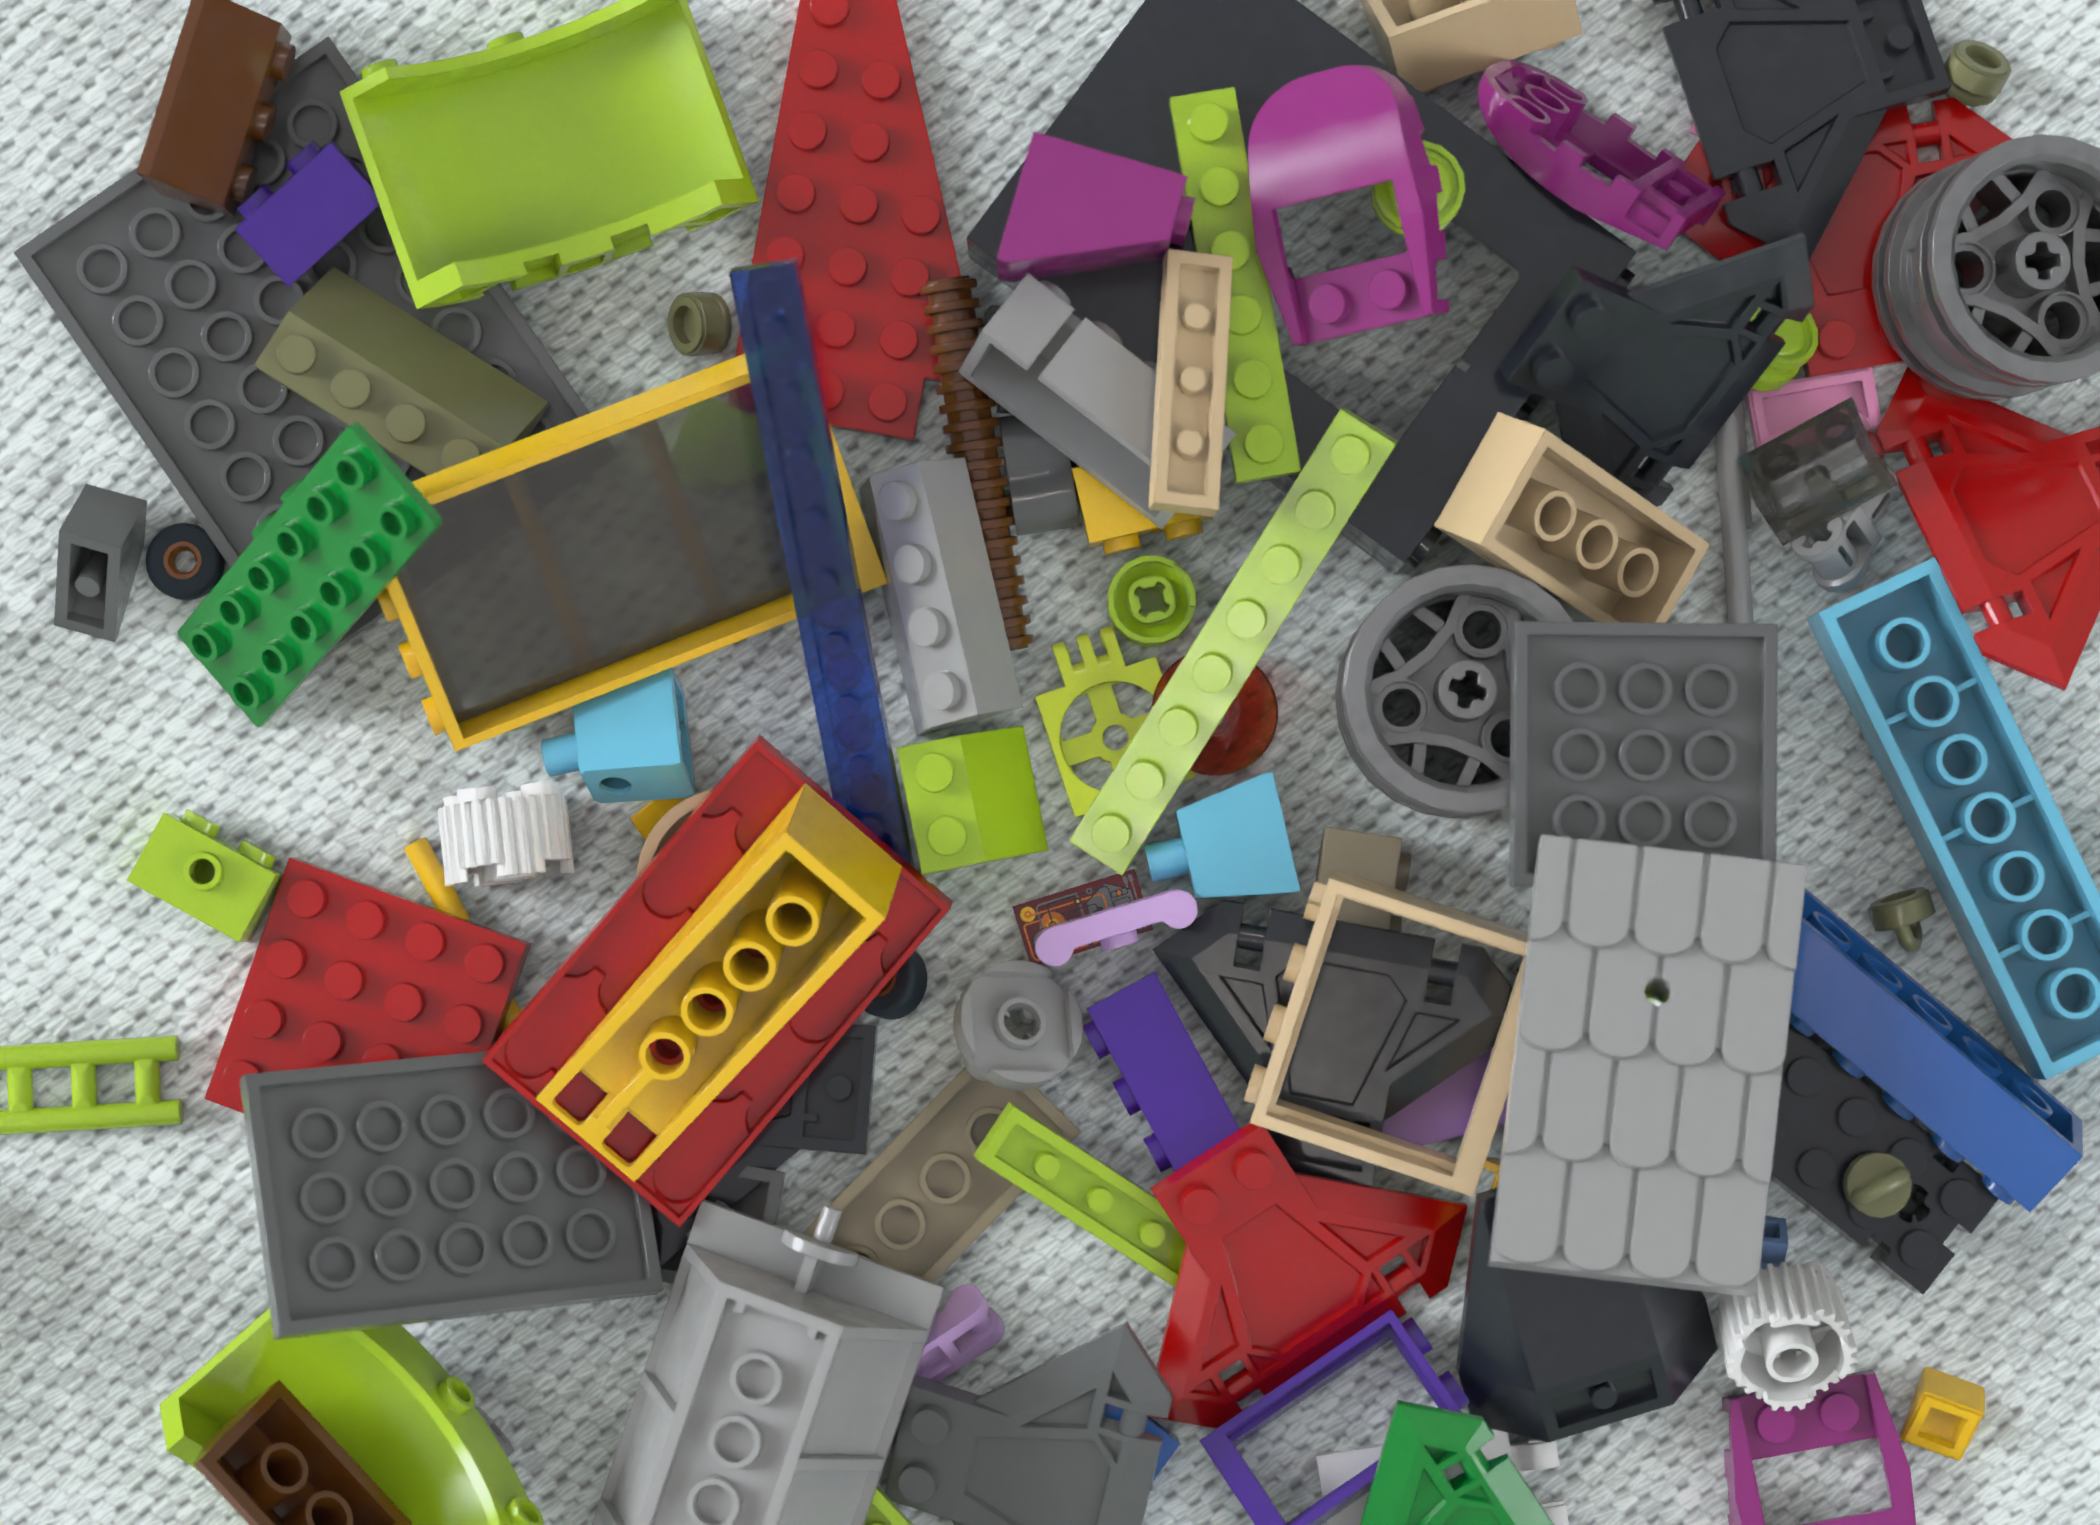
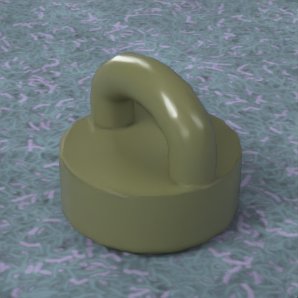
[1944,40,2012,107]
[667,292,732,356]
[1868,887,1936,952]
[1843,1152,1912,1218]

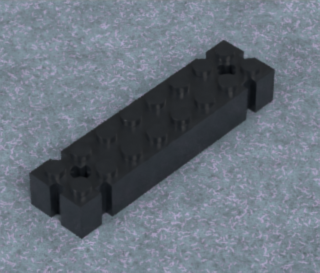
[1509,956,1998,1295]

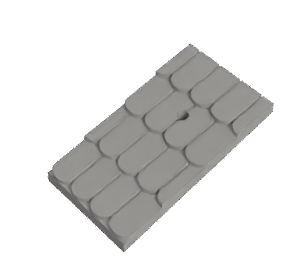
[1488,834,1807,1297]

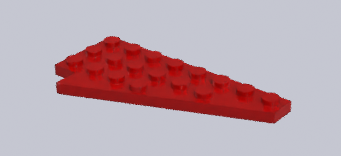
[727,0,961,442]

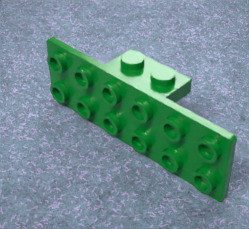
[178,422,443,727]

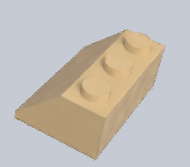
[1360,0,1582,94]

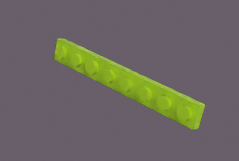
[1069,407,1398,876]

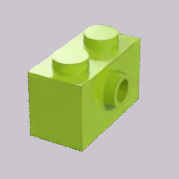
[126,809,283,942]

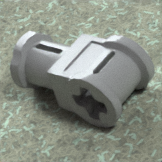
[1790,458,1903,593]

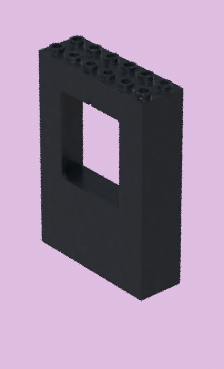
[966,0,1637,574]

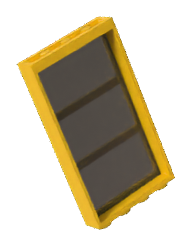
[378,335,887,752]

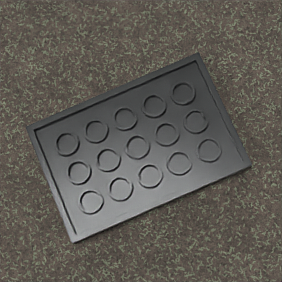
[239,1051,664,1340]

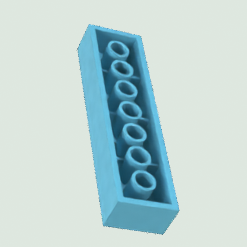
[1806,557,2100,1080]

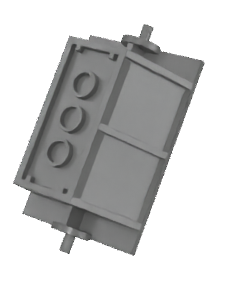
[592,1199,945,1525]

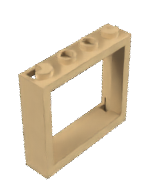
[1244,869,1528,1197]

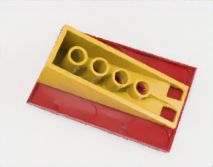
[482,735,953,1228]

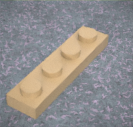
[1148,249,1233,517]

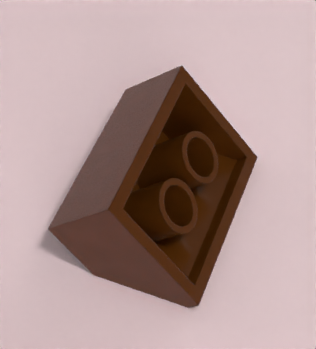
[136,0,296,217]
[193,1380,412,1525]

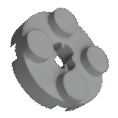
[953,960,1083,1090]

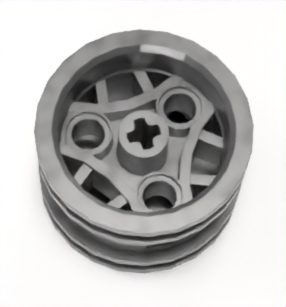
[1872,134,2100,401]
[1335,564,1573,819]

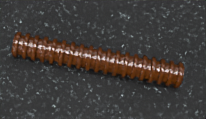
[920,275,1034,651]

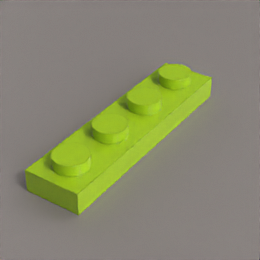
[973,1101,1186,1287]

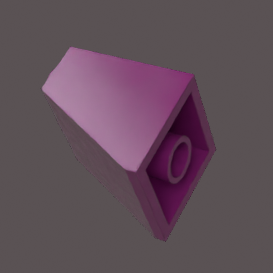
[996,132,1196,283]

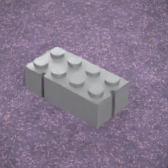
[958,273,1236,529]

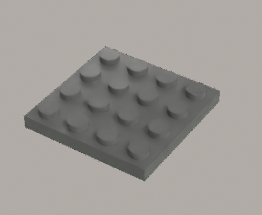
[1509,621,1778,887]

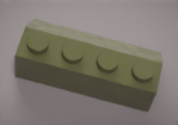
[254,266,550,511]

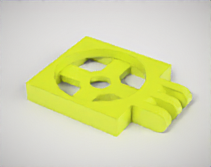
[1035,625,1196,818]

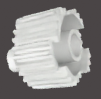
[438,781,575,887]
[1715,1262,1858,1411]

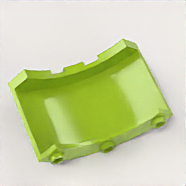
[339,0,759,309]
[159,1308,543,1525]

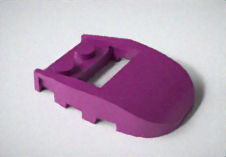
[1478,60,1727,251]
[1248,65,1449,346]
[1722,1370,1916,1525]

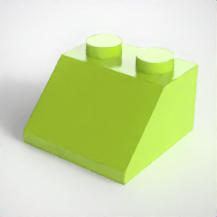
[897,726,1049,876]

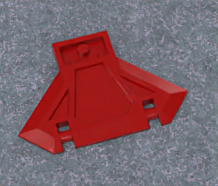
[1682,97,2012,377]
[1875,367,2100,691]
[1148,1123,1468,1428]

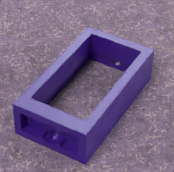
[1199,1309,1470,1525]

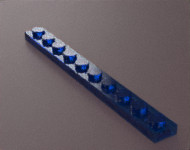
[729,258,915,868]

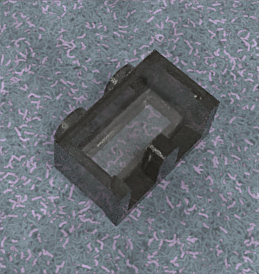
[1738,397,1898,546]

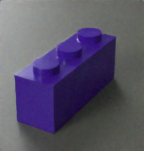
[1083,972,1240,1173]

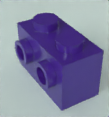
[235,139,379,287]

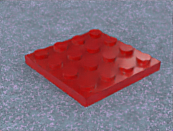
[204,858,532,1113]

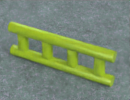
[0,1035,184,1135]

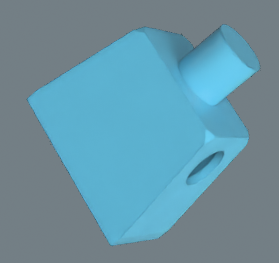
[541,668,696,803]
[1144,772,1301,899]

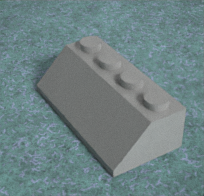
[859,458,1023,736]

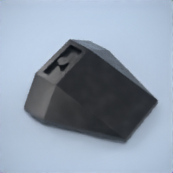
[1456,1188,1718,1443]

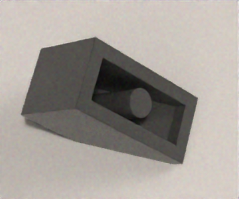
[54,484,147,642]

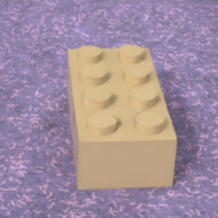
[1434,412,1710,623]

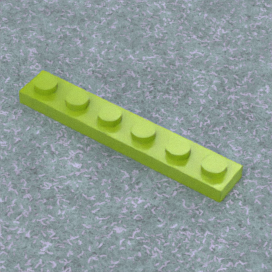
[1169,87,1301,485]

